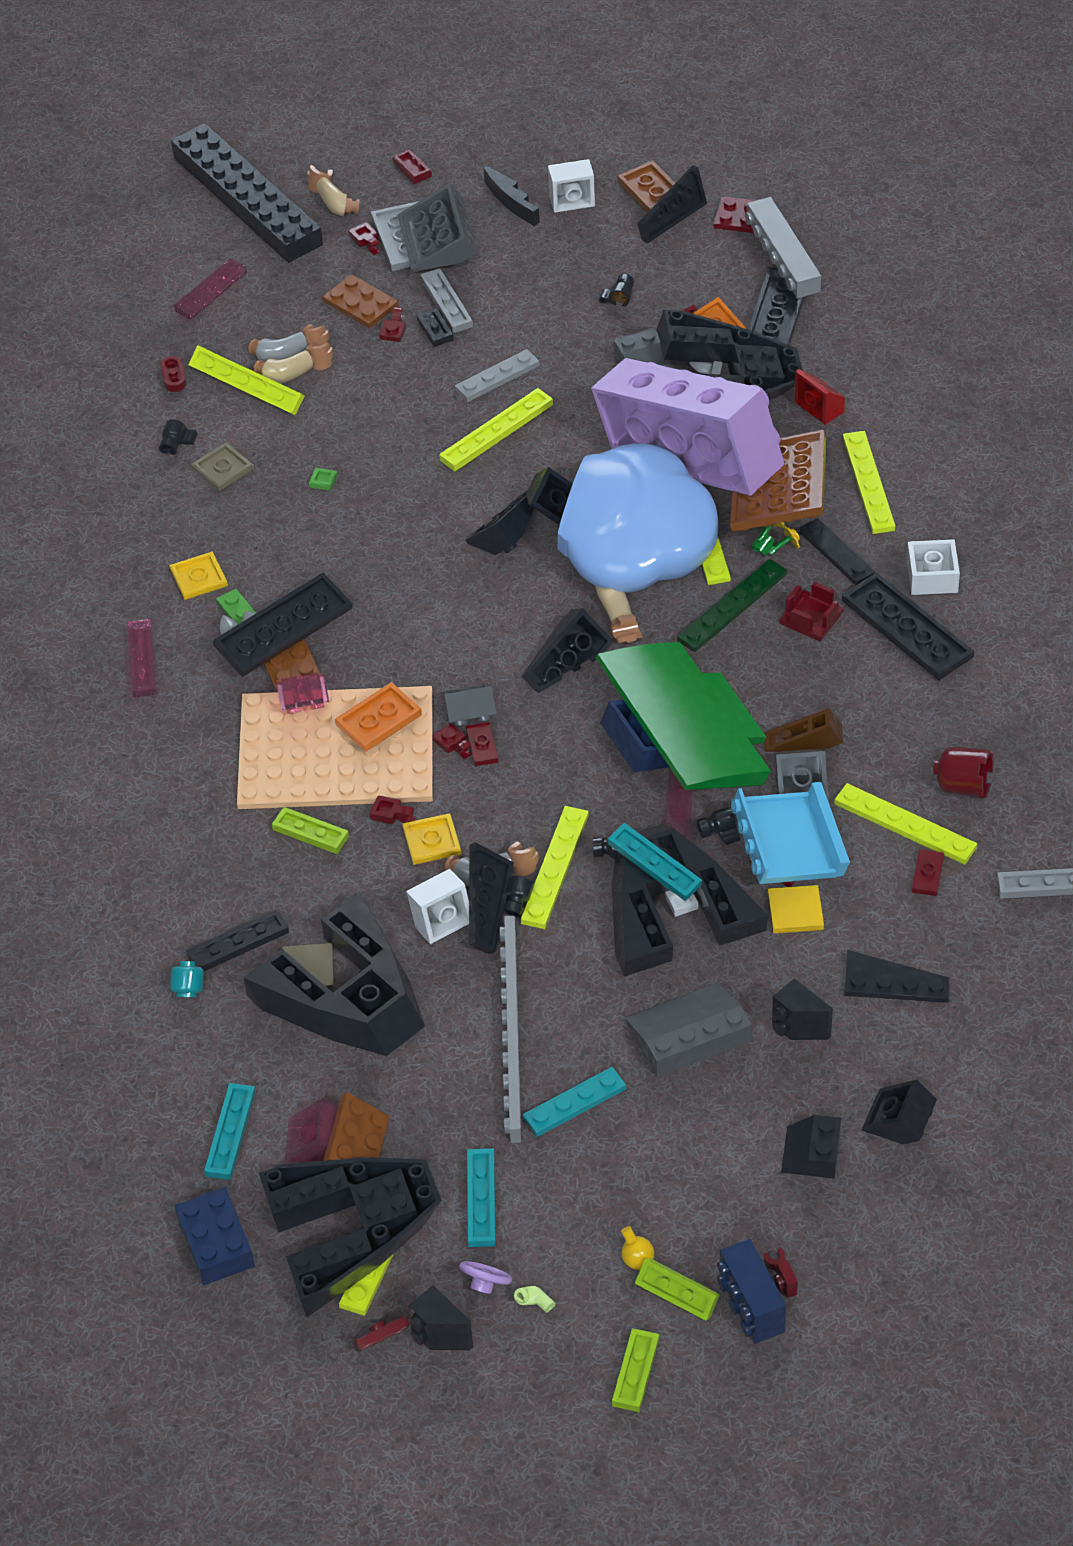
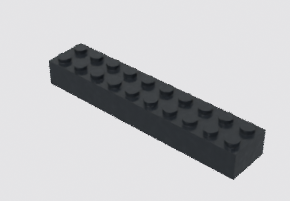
[171,123,323,263]

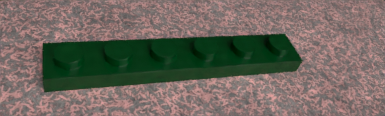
[677,559,787,652]

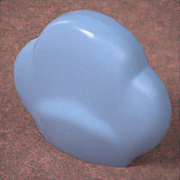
[557,443,719,593]

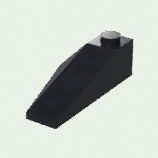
[466,490,534,555]
[521,608,614,693]

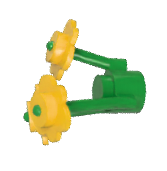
[751,522,800,557]

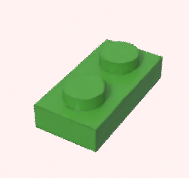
[216,589,256,624]

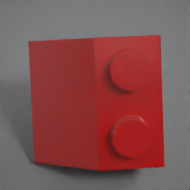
[794,369,845,425]

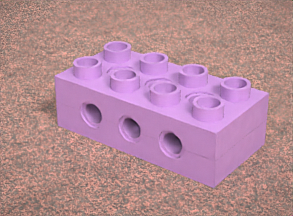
[591,358,784,496]

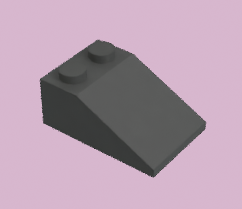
[614,328,674,369]

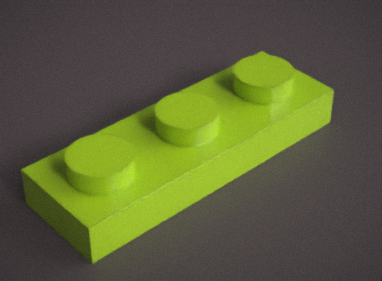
[272,807,349,854]
[635,1258,720,1321]
[612,1328,659,1412]

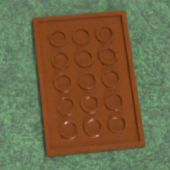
[730,430,826,532]

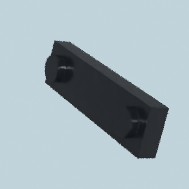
[799,518,875,585]
[186,910,289,971]

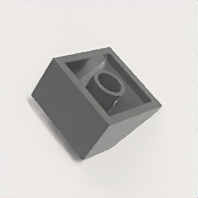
[441,683,497,726]
[774,748,829,800]

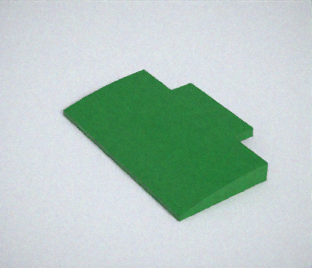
[596,642,771,790]

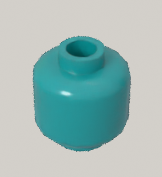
[170,961,204,997]

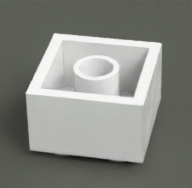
[548,159,595,212]
[907,540,960,595]
[406,869,469,944]

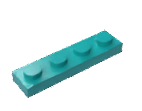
[608,823,702,901]
[523,1067,626,1137]
[204,1083,256,1180]
[467,1148,496,1247]

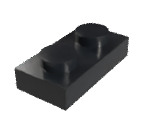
[416,308,454,347]

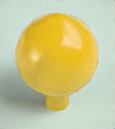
[621,1226,654,1270]

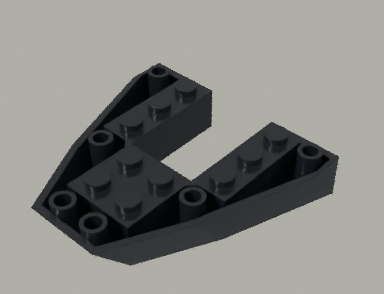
[657,310,803,400]
[612,824,768,977]
[244,891,425,1056]
[259,1157,442,1317]

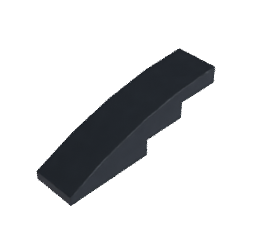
[484,166,540,226]

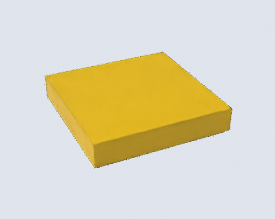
[169,551,228,600]
[402,813,461,865]
[768,885,824,934]

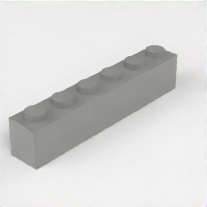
[745,197,821,298]

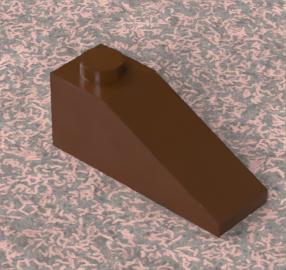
[764,708,843,752]

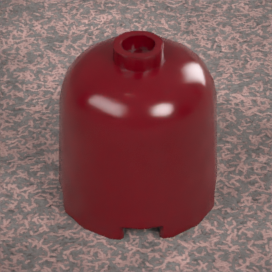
[933,747,994,798]

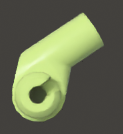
[514,1286,556,1313]

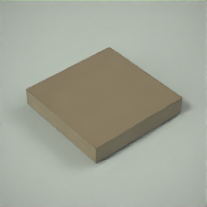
[191,442,254,491]
[282,943,334,988]

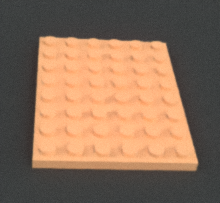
[237,686,433,809]

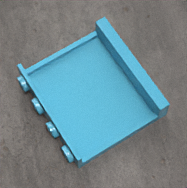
[731,782,850,884]

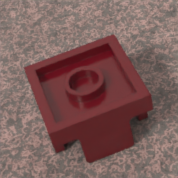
[779,582,844,642]

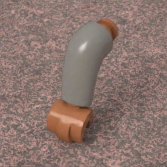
[249,324,330,362]
[445,841,539,887]

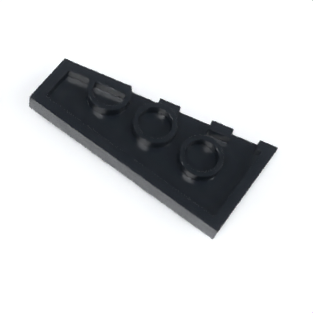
[637,165,707,243]
[469,842,514,954]
[845,950,949,1003]

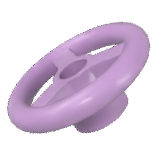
[459,1261,512,1294]

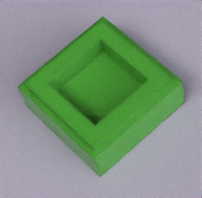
[309,468,337,491]

